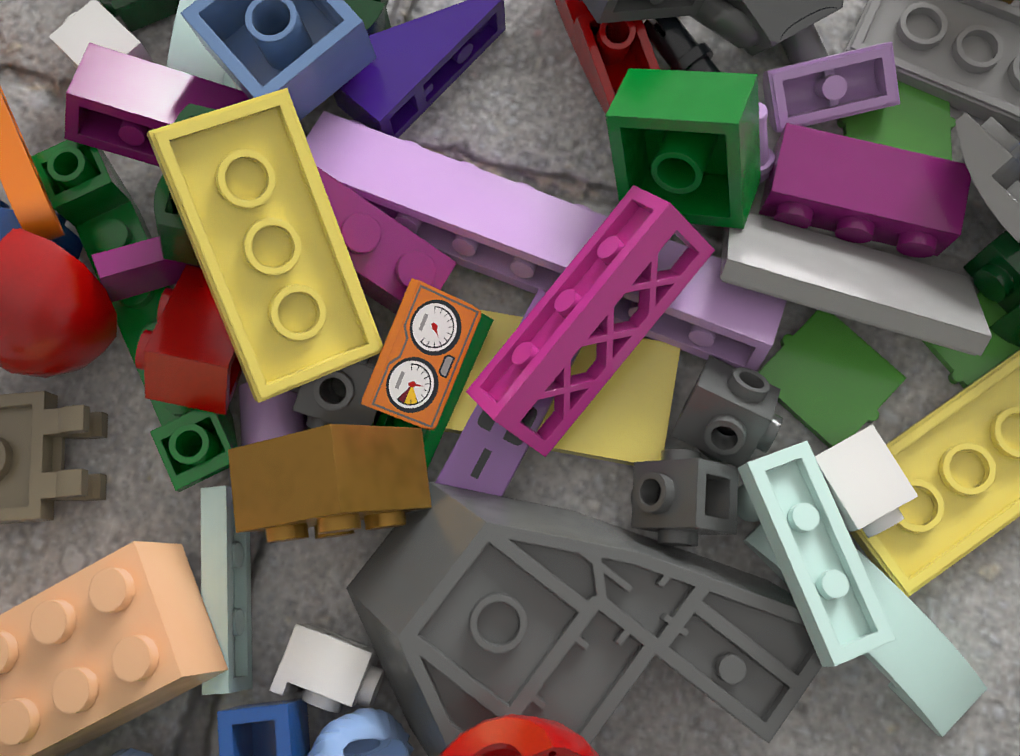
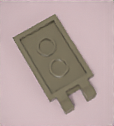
[0,391,108,524]

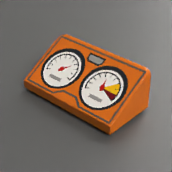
[361,278,481,430]

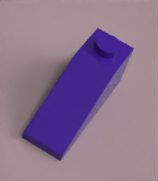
[333,0,506,138]

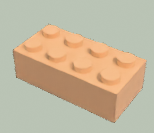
[0,541,228,756]

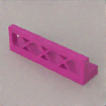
[466,185,715,457]

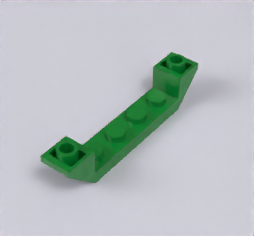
[31,140,238,492]

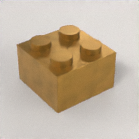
[228,424,432,543]

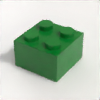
[605,68,761,229]

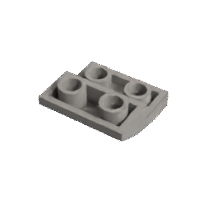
[955,112,1020,243]

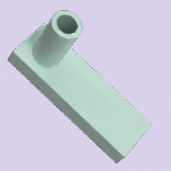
[737,440,896,667]
[201,486,253,695]

